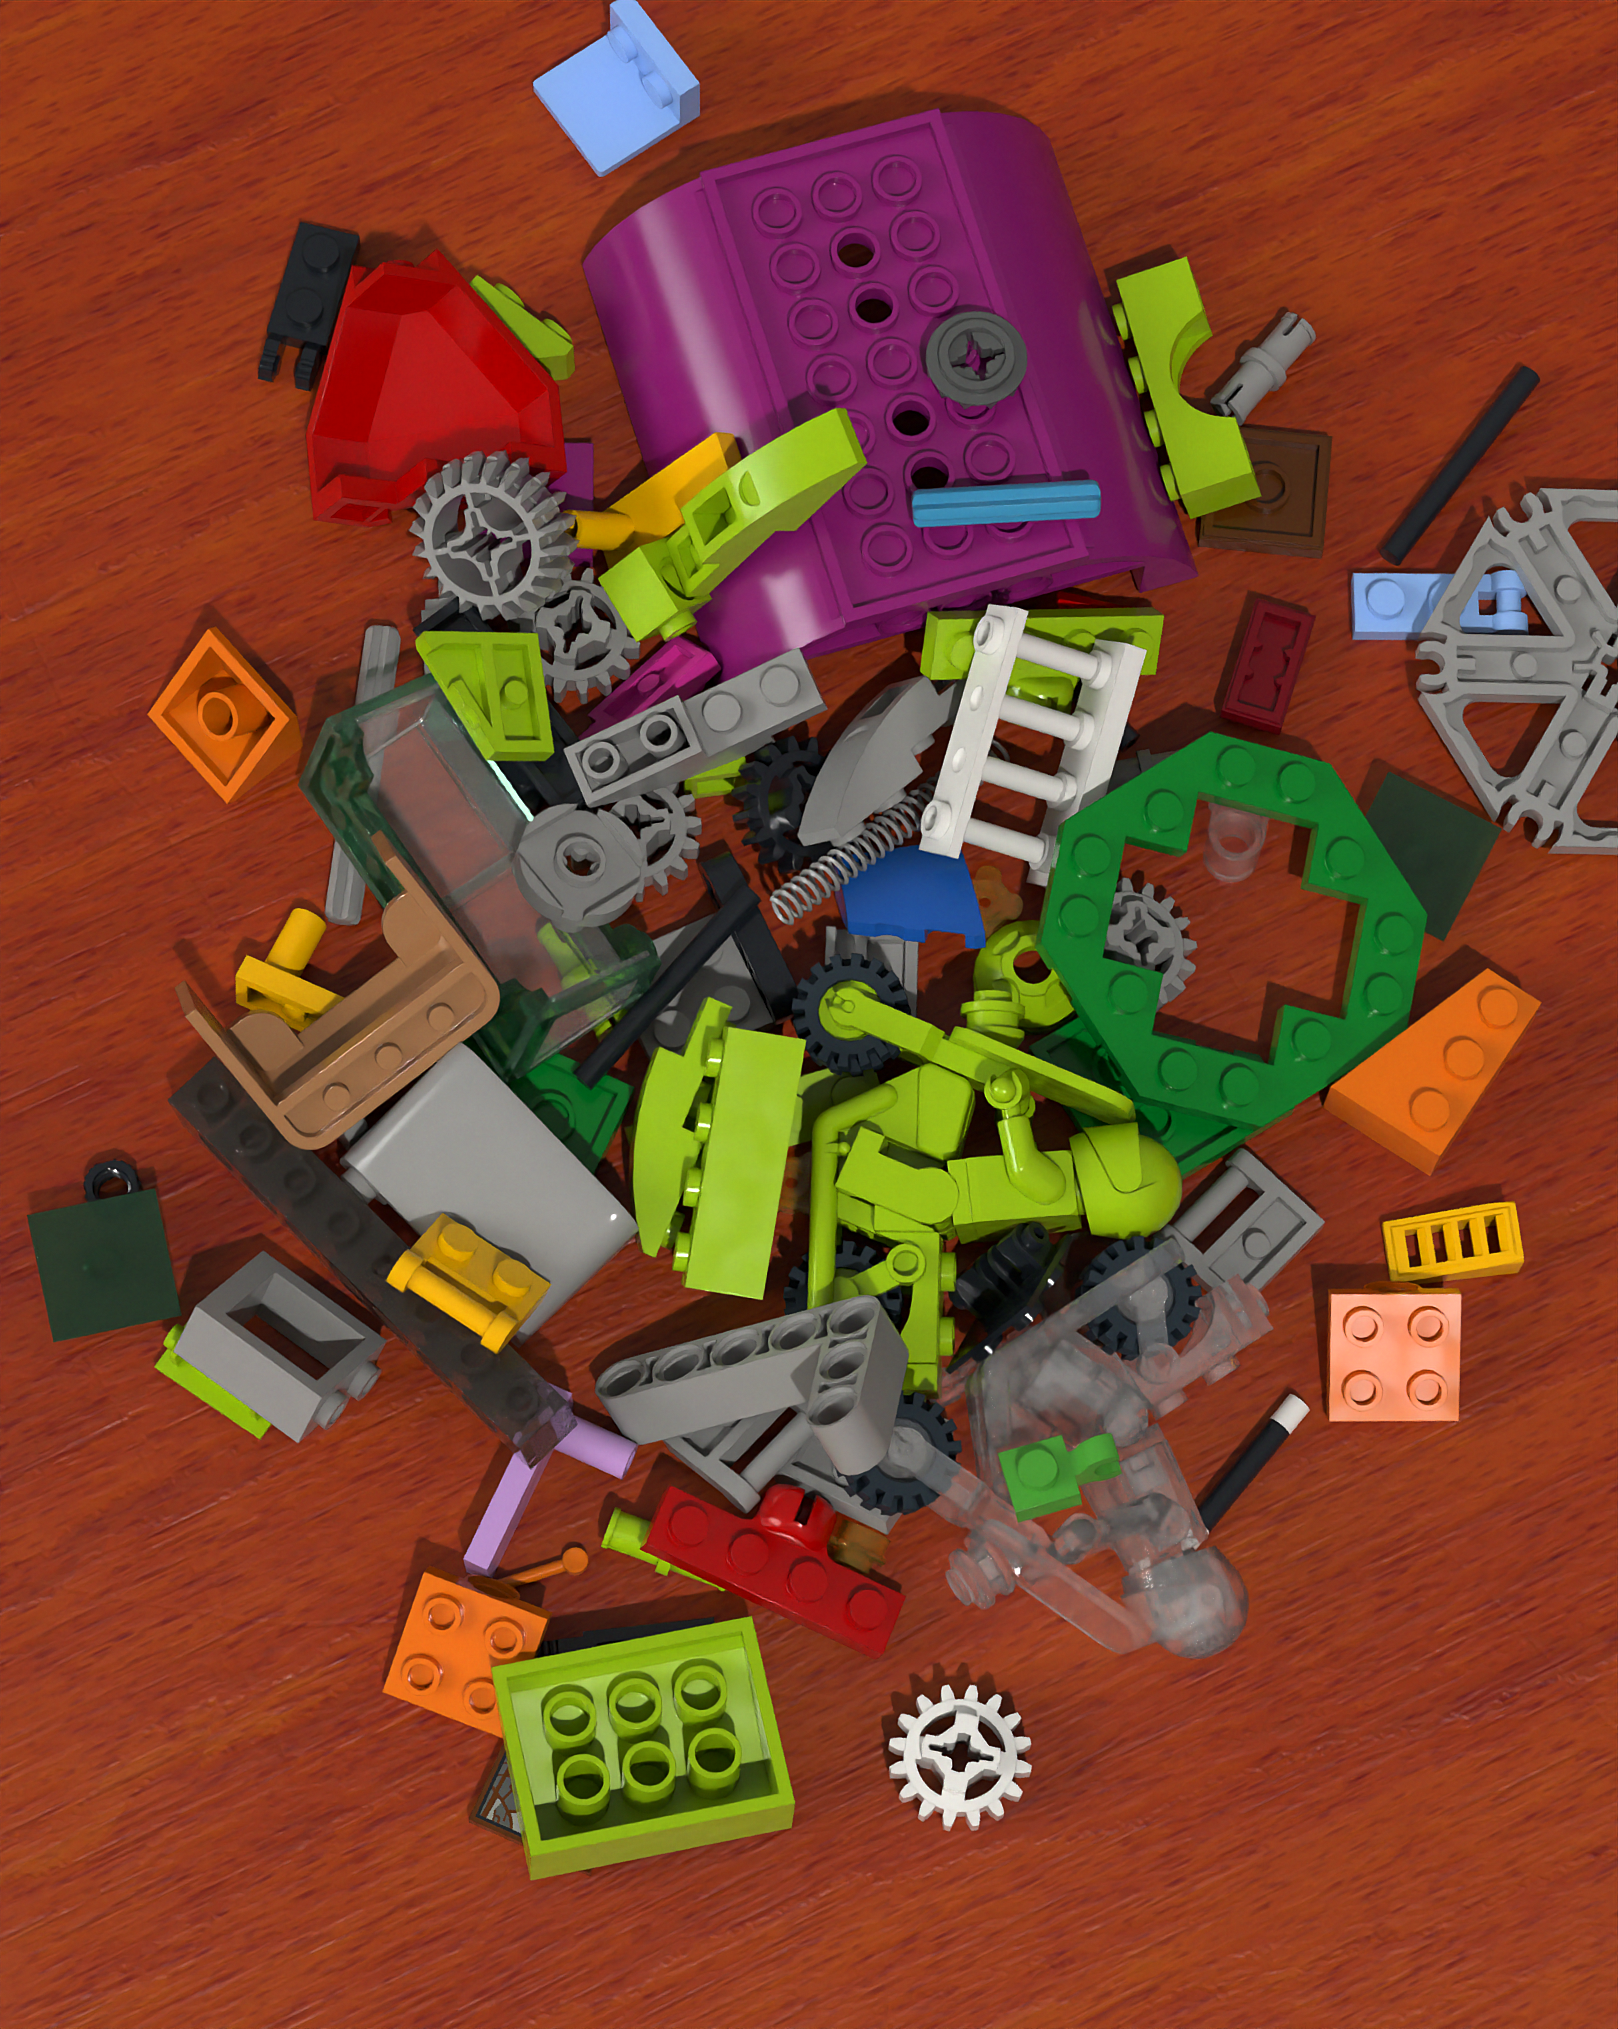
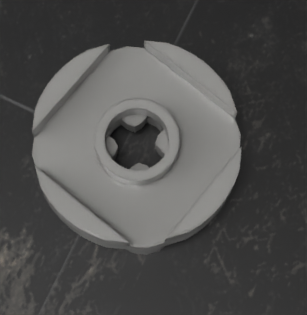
[511,804,643,933]

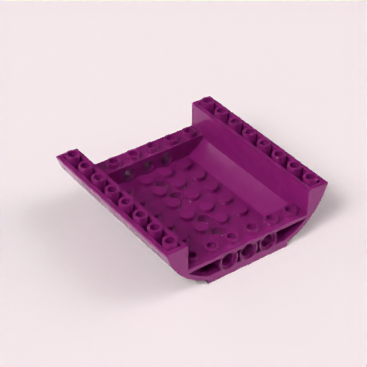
[582,108,1199,686]

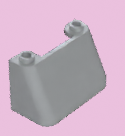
[339,1042,639,1349]

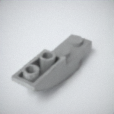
[563,647,828,808]
[798,675,967,847]

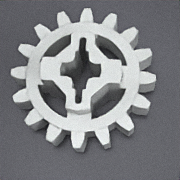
[888,1685,1032,1831]

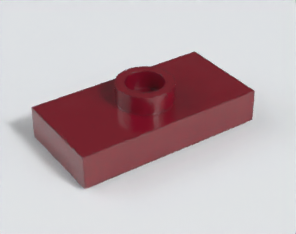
[1219,598,1316,736]

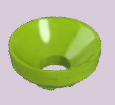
[973,920,1076,1035]

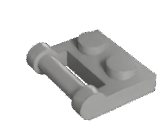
[1151,1148,1325,1318]
[663,1402,814,1514]

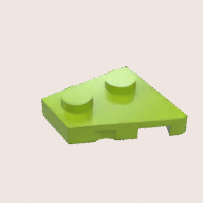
[415,631,554,761]

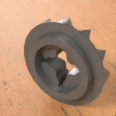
[926,311,1027,410]

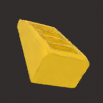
[1381,1201,1524,1284]

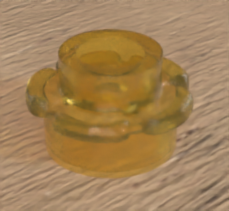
[828,1520,890,1575]

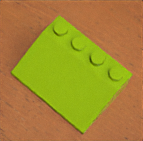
[491,1616,795,1880]

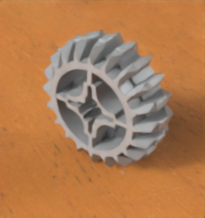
[409,450,580,621]

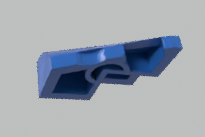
[833,845,986,949]

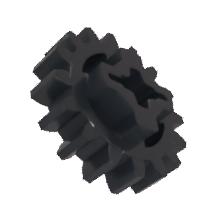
[731,736,864,875]

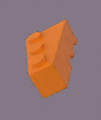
[1323,968,1542,1176]

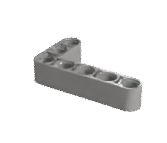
[595,1295,909,1475]

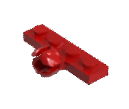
[640,1484,906,1660]

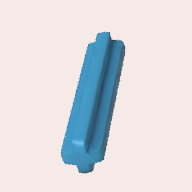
[911,480,1101,527]

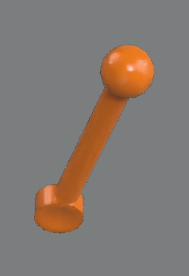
[498,1547,588,1588]

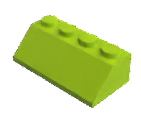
[672,1026,806,1300]

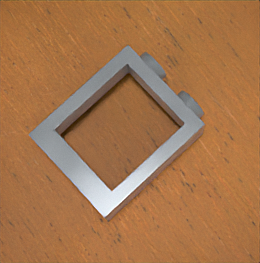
[173,1251,387,1443]

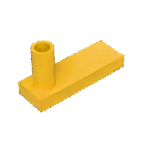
[562,432,742,569]
[235,908,344,1032]

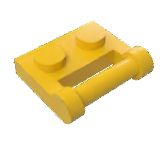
[386,1213,552,1354]

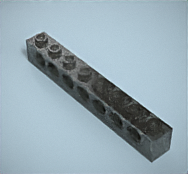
[167,1056,578,1470]

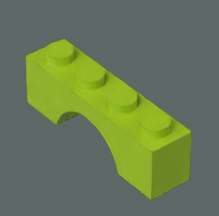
[1112,257,1261,519]

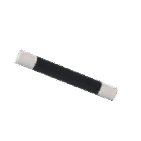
[1168,1394,1310,1559]

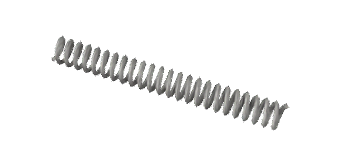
[770,739,1010,925]

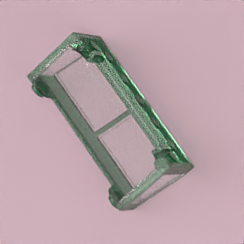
[298,672,662,1084]

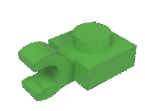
[997,1433,1122,1523]

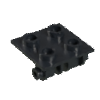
[945,1222,1073,1374]

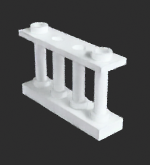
[919,604,1147,888]

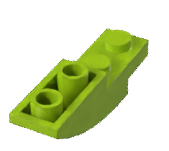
[665,408,867,597]
[629,997,737,1257]

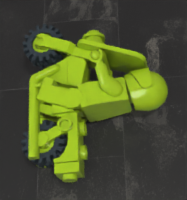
[783,953,1183,1402]

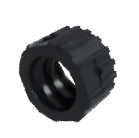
[83,1159,143,1222]

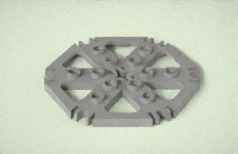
[1415,488,1618,855]

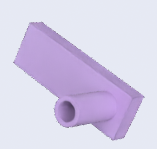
[463,1383,638,1578]

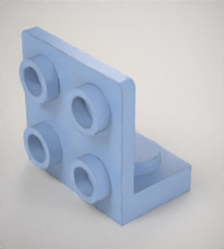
[533,0,700,177]

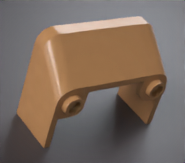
[175,829,500,1150]

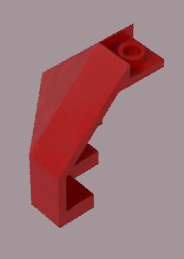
[306,248,567,528]

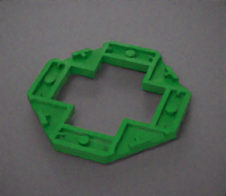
[1035,732,1428,1132]

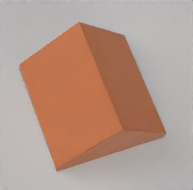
[147,626,303,804]

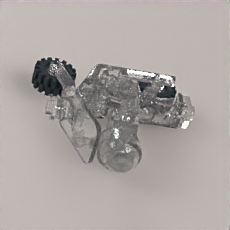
[835,1236,1274,1659]

